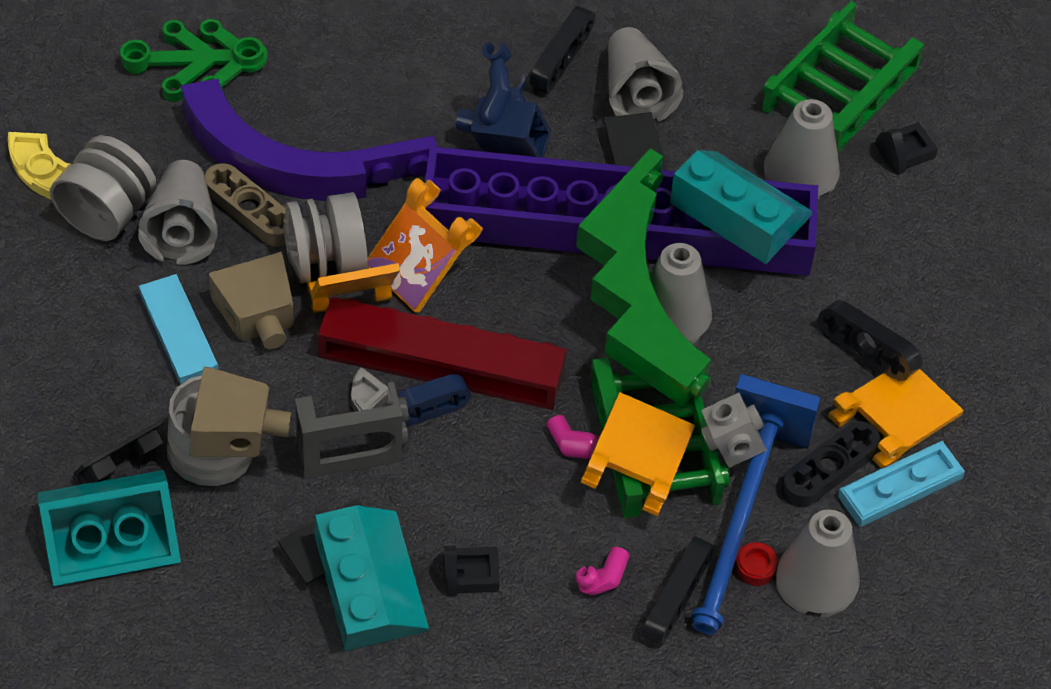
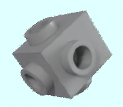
[701,393,767,468]

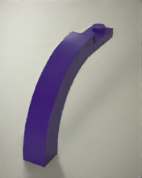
[181,79,438,201]

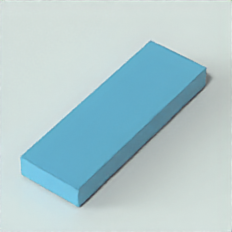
[139,274,218,385]
[838,441,965,527]

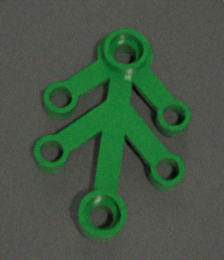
[120,19,268,102]

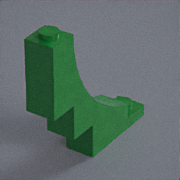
[576,148,711,407]

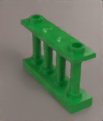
[762,1,925,153]
[590,357,729,518]

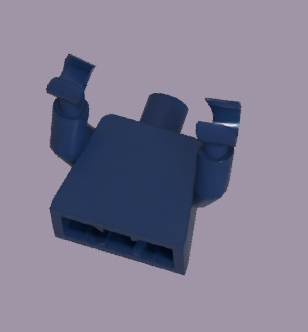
[456,42,552,158]

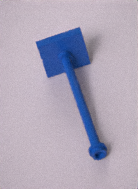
[691,374,821,635]

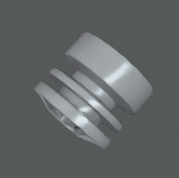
[50,135,157,241]
[283,192,368,284]
[167,375,253,486]

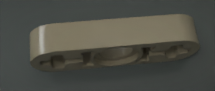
[205,163,286,247]

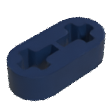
[397,374,471,426]

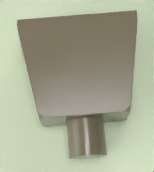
[209,252,294,349]
[189,367,292,457]

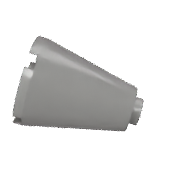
[608,27,683,122]
[763,99,840,200]
[138,160,218,265]
[649,243,712,345]
[776,509,860,617]

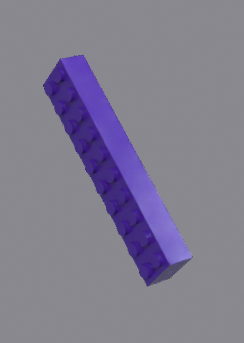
[425,146,818,276]

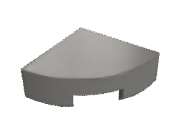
[351,367,388,411]

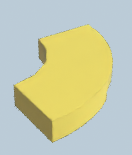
[8,132,70,199]

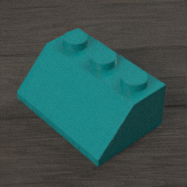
[670,150,812,264]
[37,470,181,586]
[314,505,429,651]

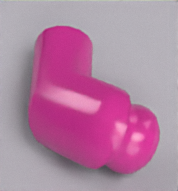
[546,415,600,459]
[575,547,630,596]

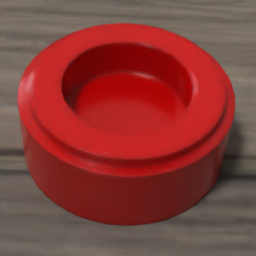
[735,542,779,586]

